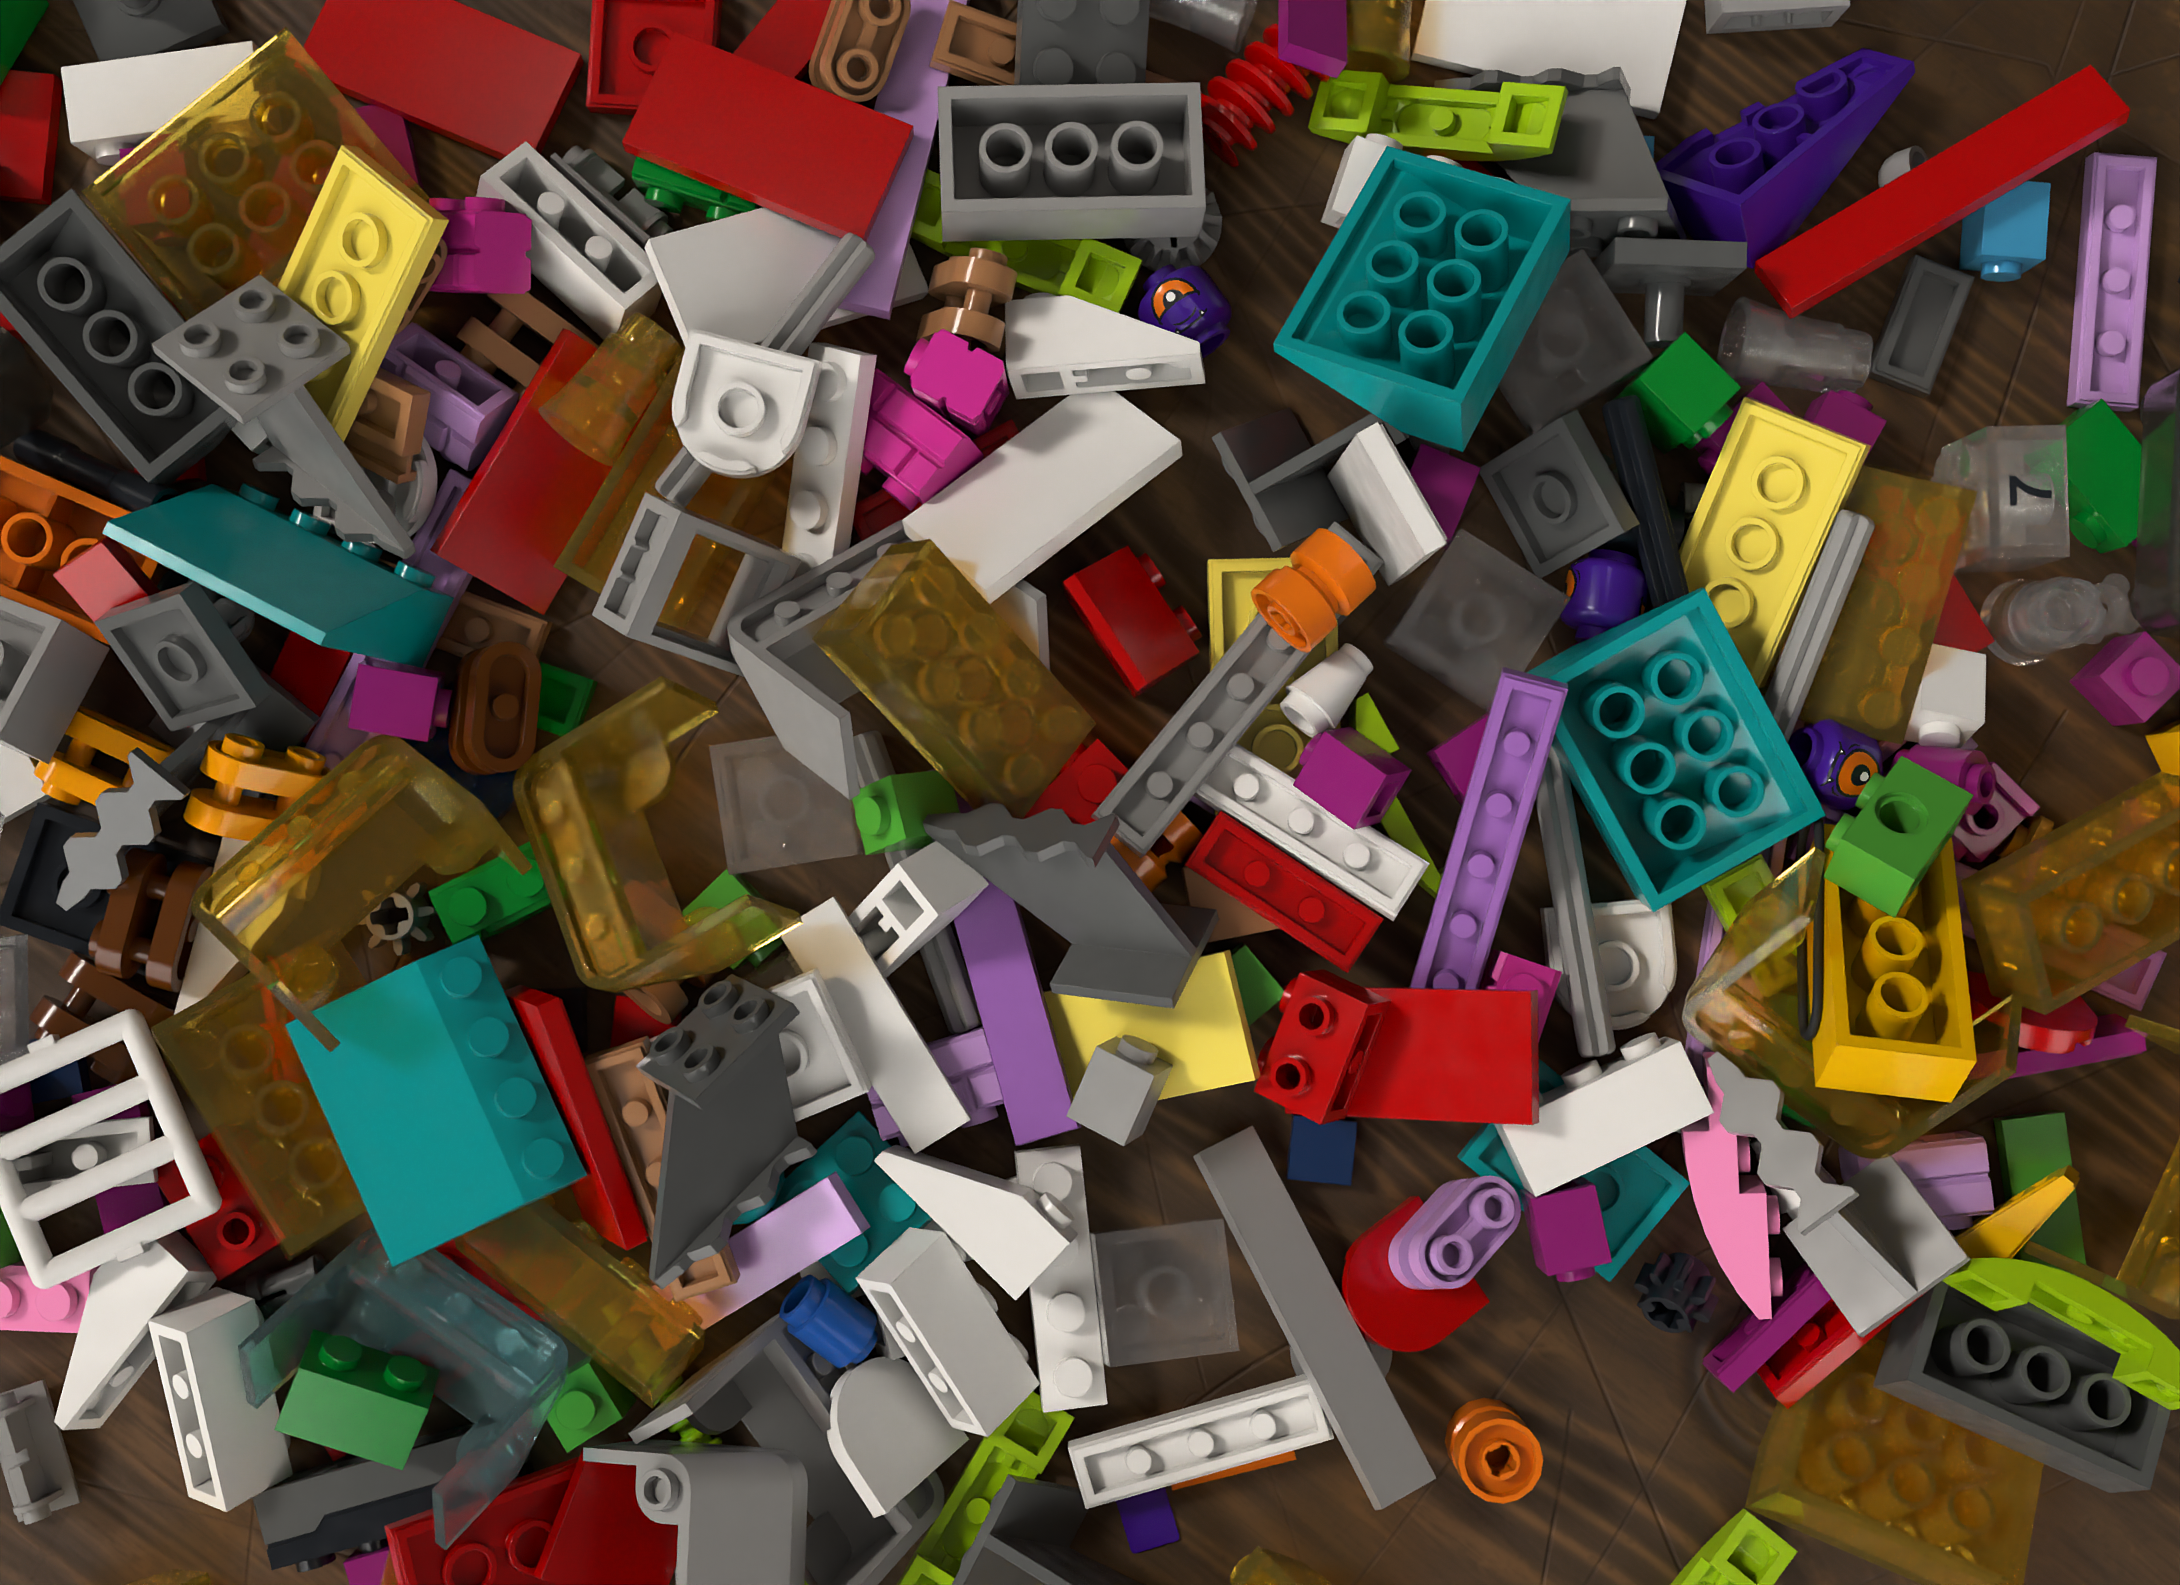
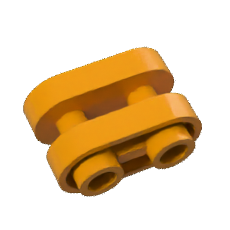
[33,706,176,818]
[183,733,335,850]

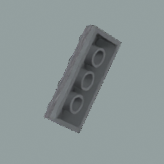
[0,189,238,485]

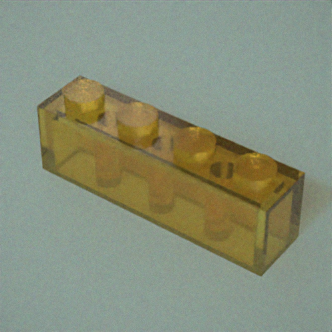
[454,1195,705,1409]

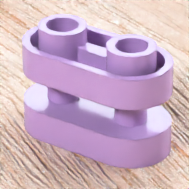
[1388,1176,1521,1290]

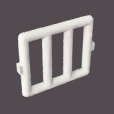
[0,1009,222,1289]

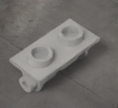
[549,145,673,252]
[0,1379,82,1525]

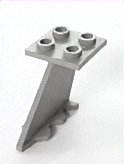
[152,275,416,559]
[1707,1051,1971,1337]

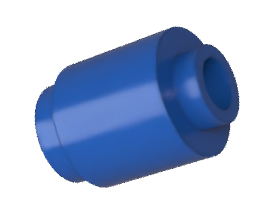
[779,1274,878,1368]

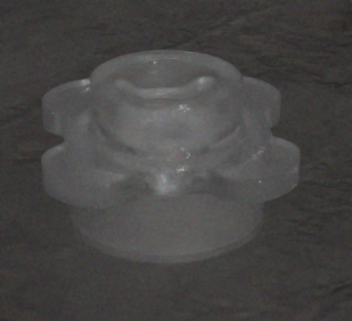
[2067,573,2140,644]

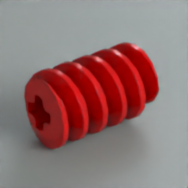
[1201,23,1330,167]

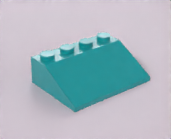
[1273,146,1571,452]
[102,482,454,668]
[1526,588,1826,912]
[285,935,587,1268]

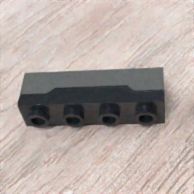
[252,1409,534,1573]

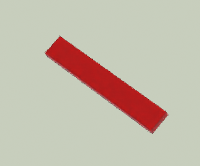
[1754,64,2131,319]

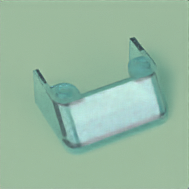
[238,1227,568,1550]

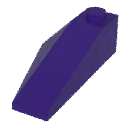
[1655,48,1915,268]

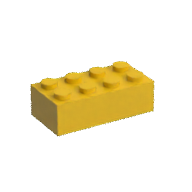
[1805,824,1977,1103]

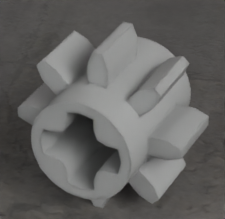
[354,875,437,955]

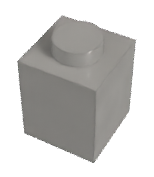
[1066,1035,1173,1146]

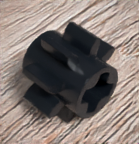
[1633,1252,1719,1333]

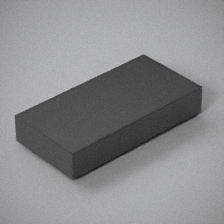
[1864,255,1975,398]

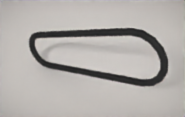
[1795,818,1824,1041]

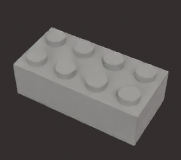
[938,82,1206,242]

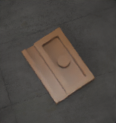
[344,367,431,484]

